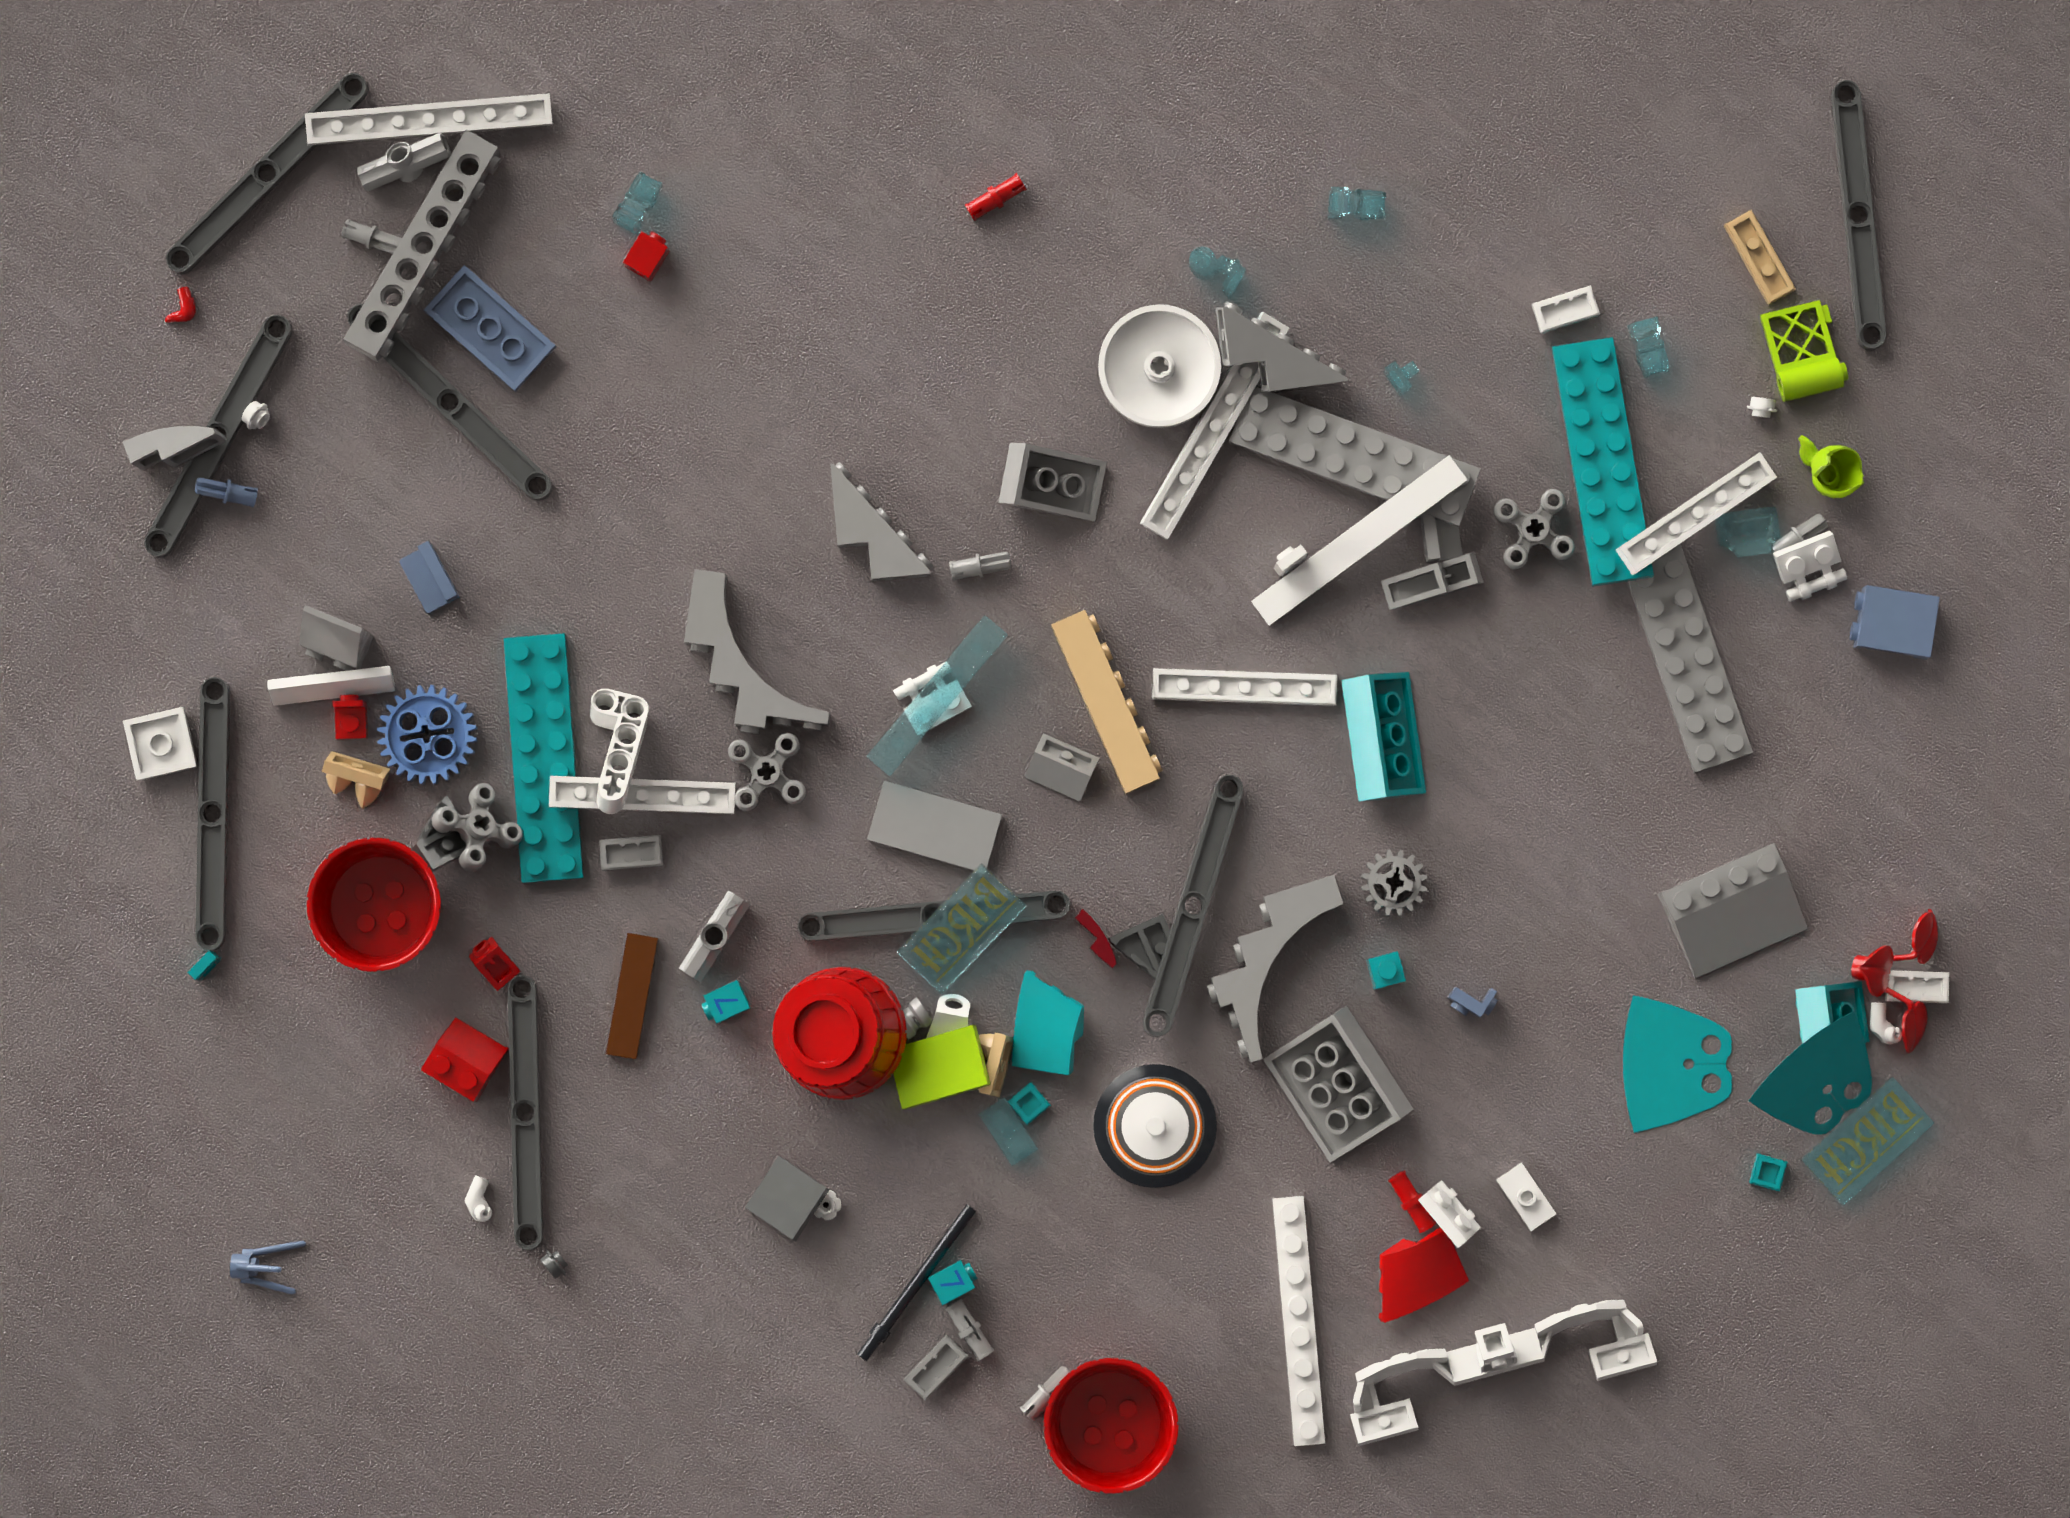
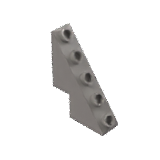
[1216,302,1348,392]
[830,462,933,582]

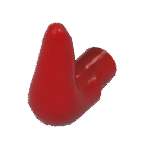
[165,287,196,323]

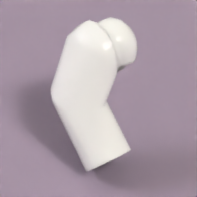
[1870,1002,1902,1045]
[465,1175,492,1222]

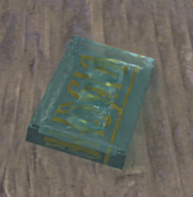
[897,863,1026,994]
[1800,1077,1934,1206]

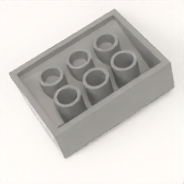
[1657,843,1808,978]
[1263,1005,1413,1163]

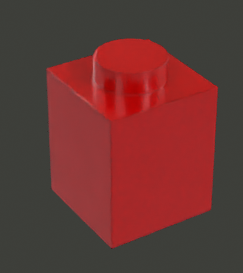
[623,231,670,282]

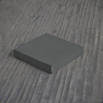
[745,1156,830,1241]

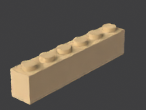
[1051,610,1163,795]

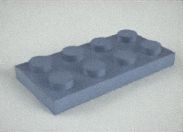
[424,265,556,392]

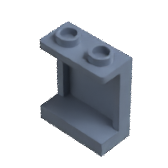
[1849,585,1940,660]

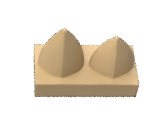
[322,751,390,809]
[978,1032,1013,1098]

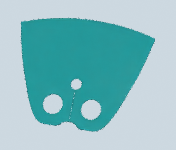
[1623,995,1732,1133]
[1748,1011,1872,1135]

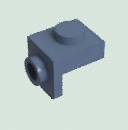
[1447,987,1498,1018]

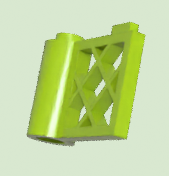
[1760,300,1849,402]

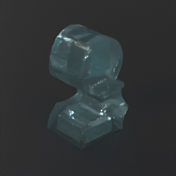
[612,172,663,236]
[1328,186,1386,221]
[1189,247,1246,299]
[1627,316,1669,378]

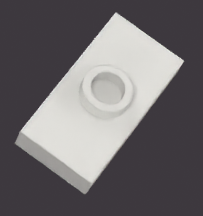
[1532,285,1600,334]
[1274,545,1307,577]
[1885,970,1949,1003]
[1496,1163,1556,1231]

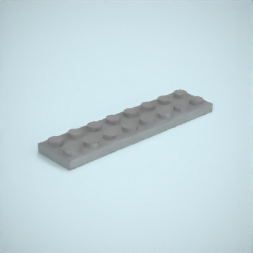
[1229,387,1481,527]
[1627,544,1753,773]

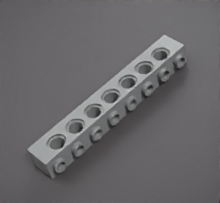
[343,130,501,363]

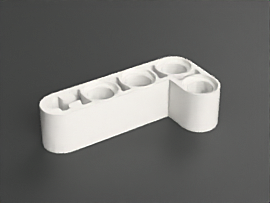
[590,689,648,814]

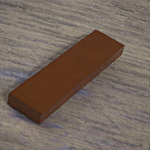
[606,933,659,1060]

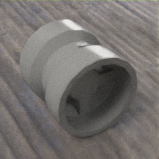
[903,997,933,1040]

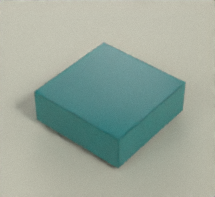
[187,950,221,981]
[1008,1082,1051,1125]
[1749,1153,1788,1192]

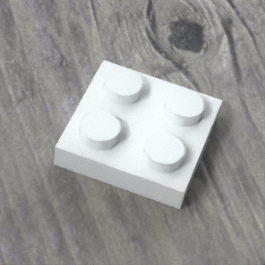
[123,707,198,781]

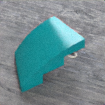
[1012,970,1084,1075]

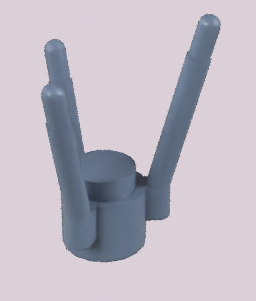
[230,1241,306,1294]

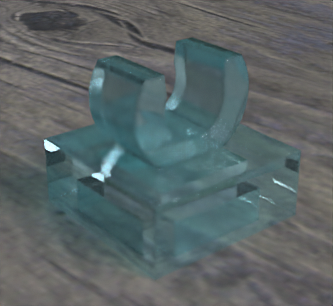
[1383,361,1419,396]

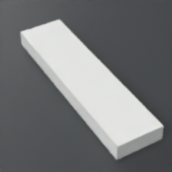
[268,666,395,706]

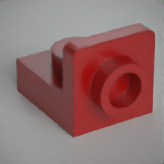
[332,695,368,740]
[469,937,521,991]

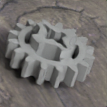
[1361,850,1428,916]

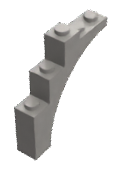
[684,569,830,734]
[1207,875,1343,1063]

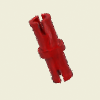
[965,173,1027,221]
[1388,1170,1436,1233]

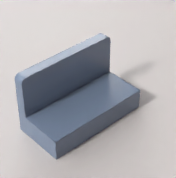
[399,541,460,614]

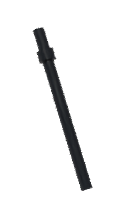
[857,1204,976,1361]

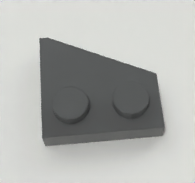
[412,796,466,872]
[1108,914,1170,980]

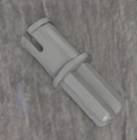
[341,219,402,254]
[1769,514,1828,554]
[949,552,1011,581]
[1020,1366,1071,1421]

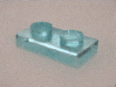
[979,1098,1038,1166]

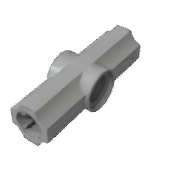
[357,132,451,191]
[679,890,751,982]

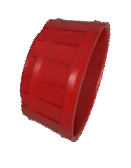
[307,838,441,972]
[772,967,907,1100]
[1044,1358,1179,1494]

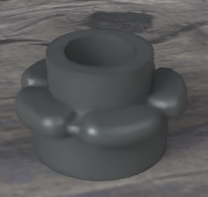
[540,1250,568,1279]

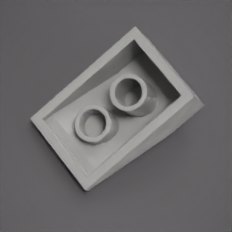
[998,443,1107,522]
[299,605,374,671]

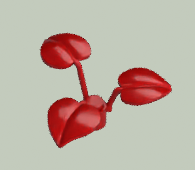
[1851,909,1938,1054]

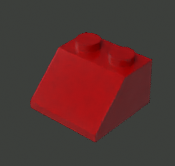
[421,1017,508,1102]

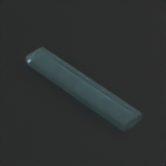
[866,615,1008,777]

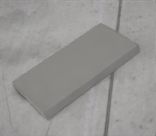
[867,781,1002,874]

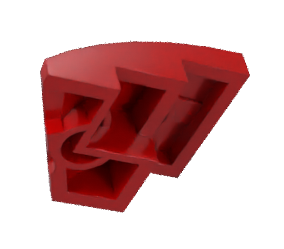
[1379,1227,1469,1323]

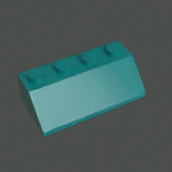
[1341,672,1426,802]

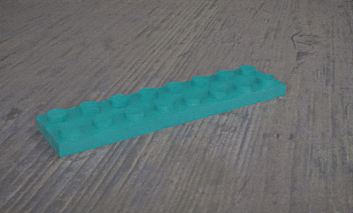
[1552,337,1654,587]
[503,633,584,883]

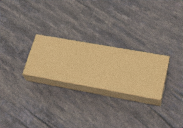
[1724,210,1796,305]

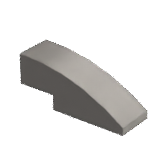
[123,426,227,470]
[1381,553,1484,610]

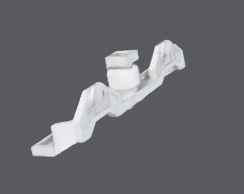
[1350,1300,1657,1446]

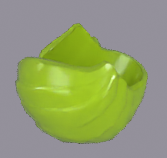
[1798,435,1864,498]

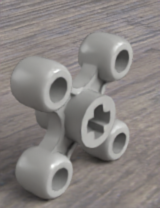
[1494,489,1575,570]
[728,733,806,811]
[432,783,523,872]

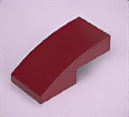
[1075,909,1117,969]

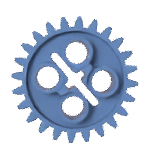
[377,685,478,785]

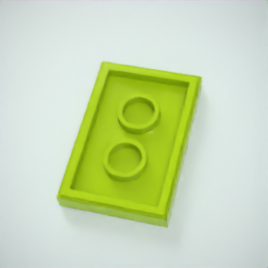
[893,1025,991,1110]

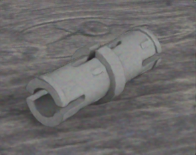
[945,1298,994,1361]

